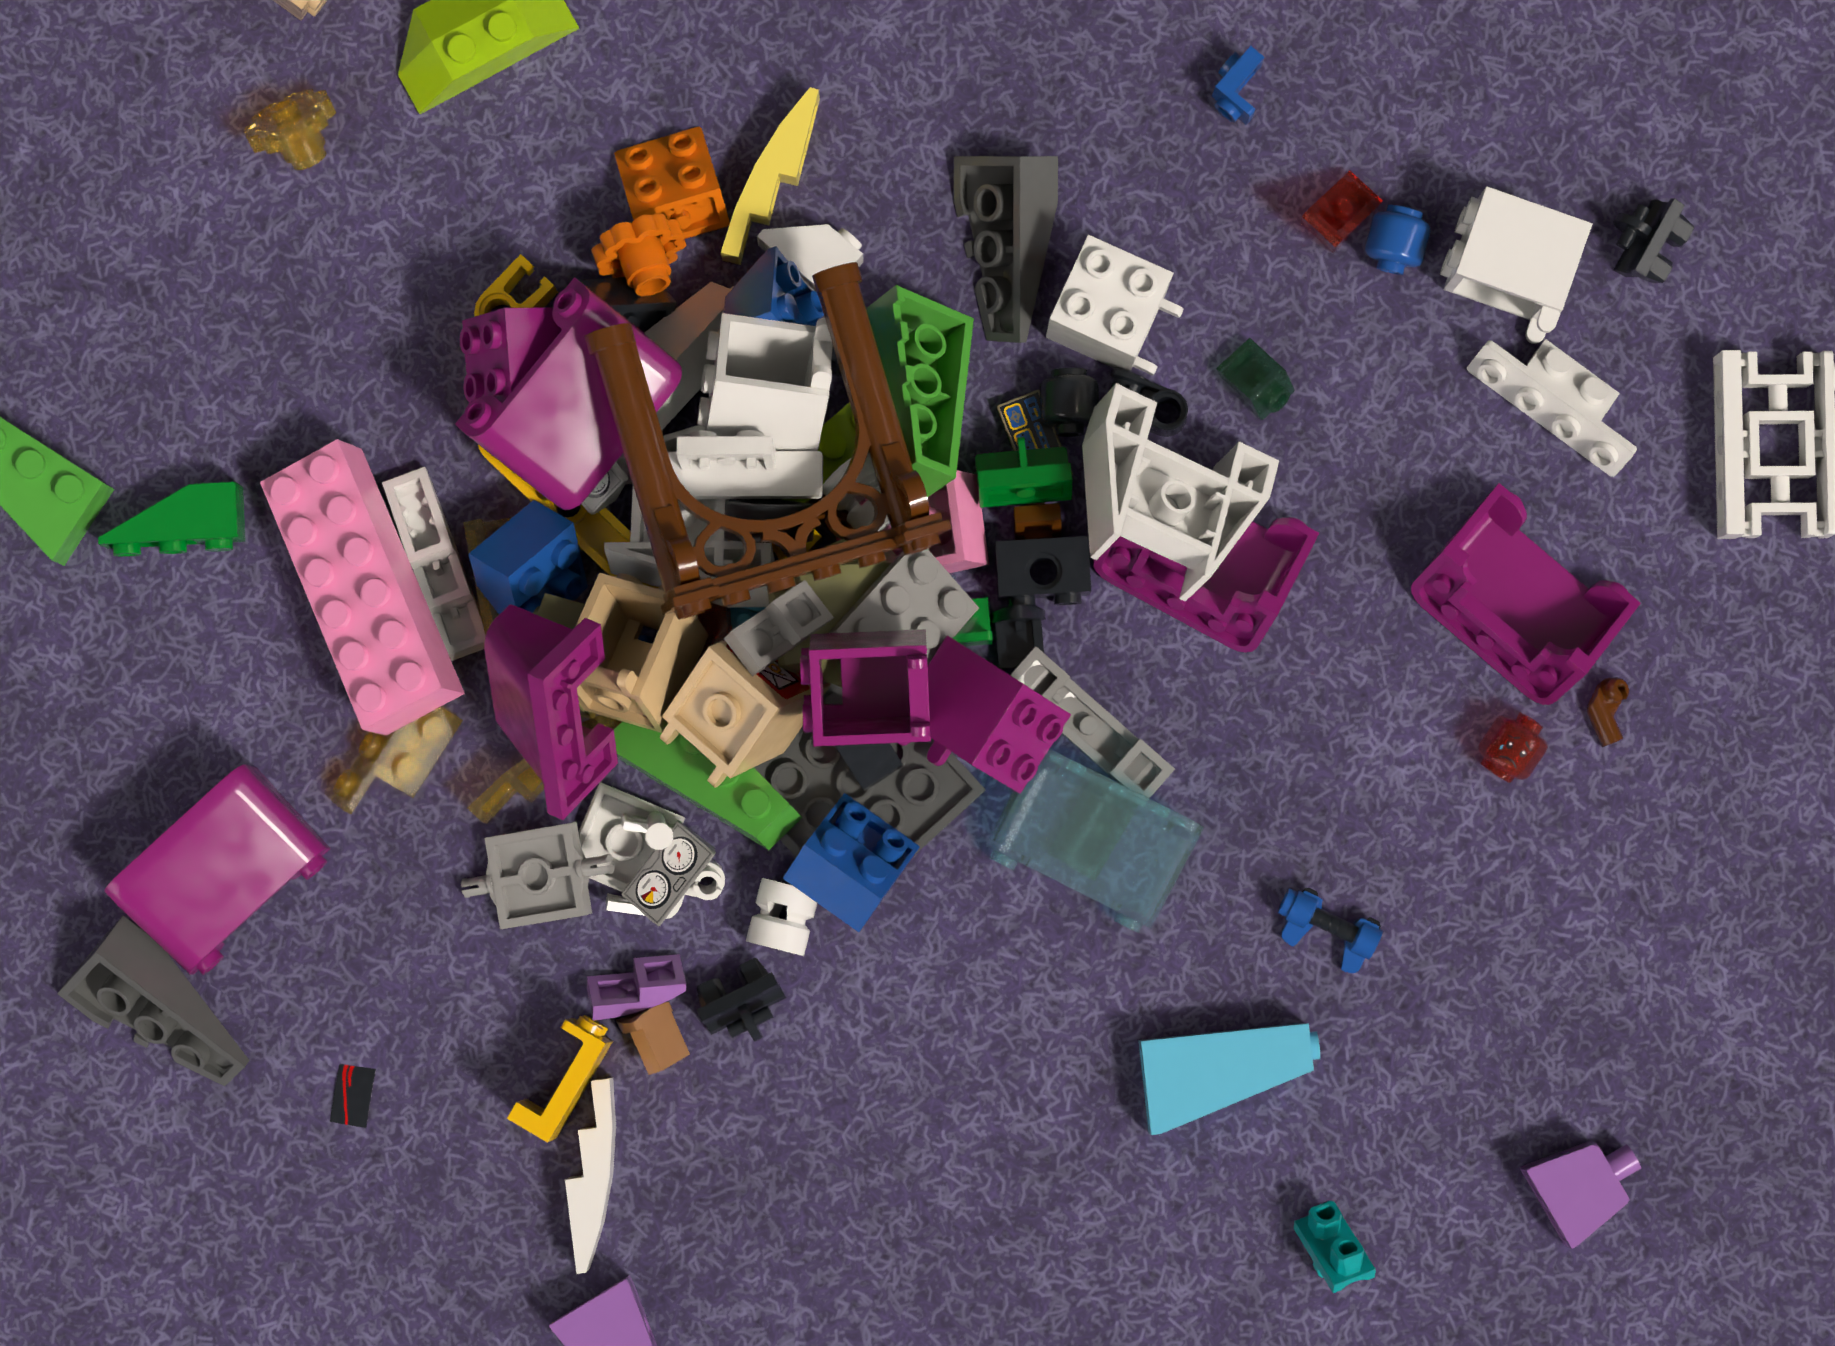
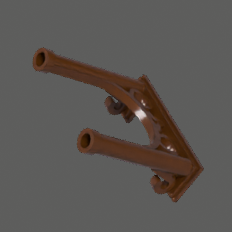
[584,262,952,620]

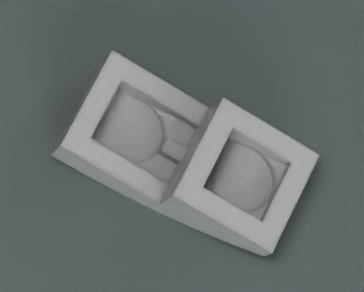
[724,580,834,677]

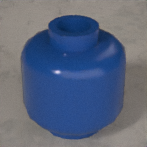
[1365,205,1431,275]

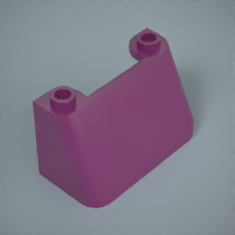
[455,277,682,510]
[1411,483,1641,705]
[1093,517,1319,653]
[104,764,331,975]

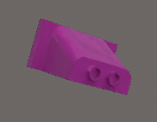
[484,604,618,820]

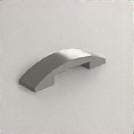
[1010,647,1175,804]

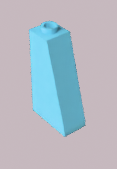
[1138,1023,1320,1135]

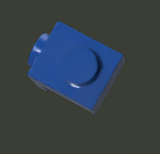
[1212,46,1265,125]

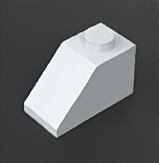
[757,224,863,292]

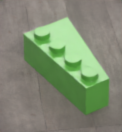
[867,285,974,497]
[0,417,114,566]

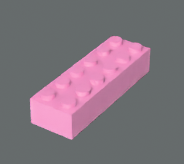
[260,439,465,735]

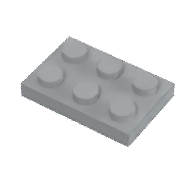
[829,549,979,664]

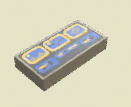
[996,390,1073,475]

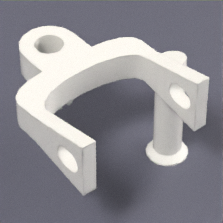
[605,811,725,919]

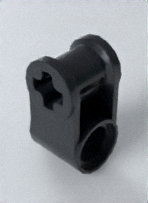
[1109,368,1188,437]

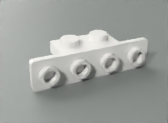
[1467,339,1637,477]
[634,430,823,499]

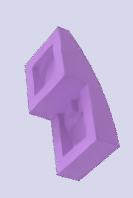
[587,954,686,1021]

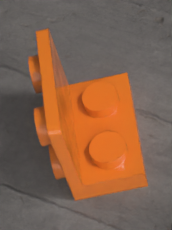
[614,127,730,239]

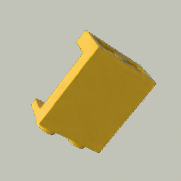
[507,1015,613,1143]

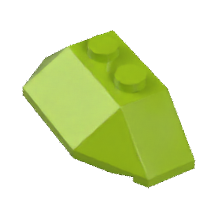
[398,0,579,114]

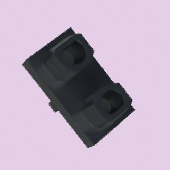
[1613,198,1694,283]
[696,958,786,1042]

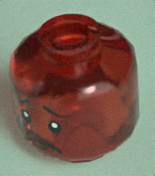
[1478,712,1548,783]

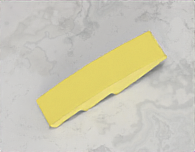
[721,87,820,265]

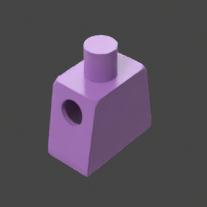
[1520,1141,1641,1249]
[549,1275,657,1346]

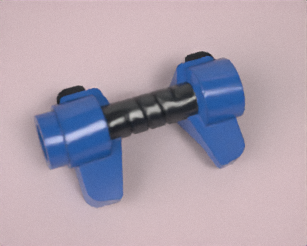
[1277,888,1383,973]

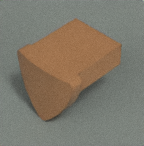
[616,1002,690,1075]

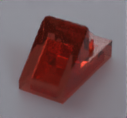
[1301,170,1383,254]

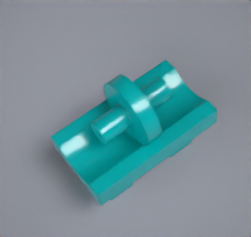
[1294,1201,1376,1293]

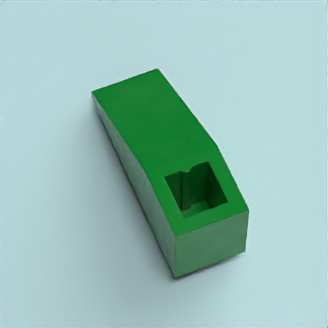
[98,482,245,557]

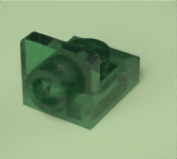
[1216,338,1295,420]

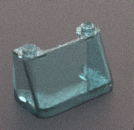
[985,749,1204,933]

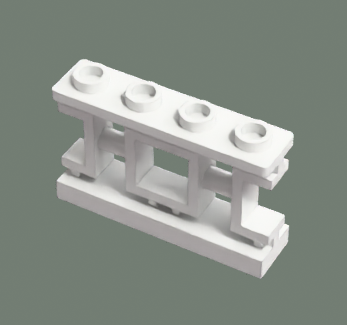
[1713,350,1835,539]

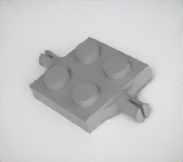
[461,822,614,929]

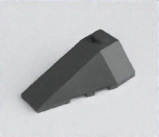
[954,156,1058,343]
[57,916,250,1086]

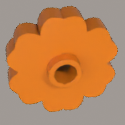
[591,214,686,296]

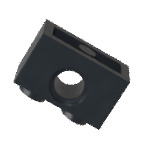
[995,536,1091,607]

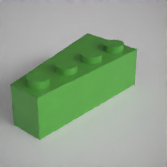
[614,722,802,850]

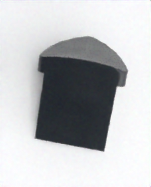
[989,605,1046,670]

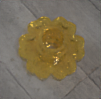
[243,89,336,170]

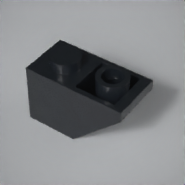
[835,743,903,792]

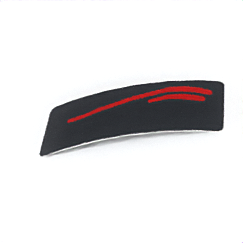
[330,1064,376,1128]

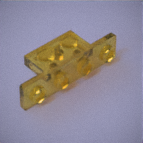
[331,658,463,814]

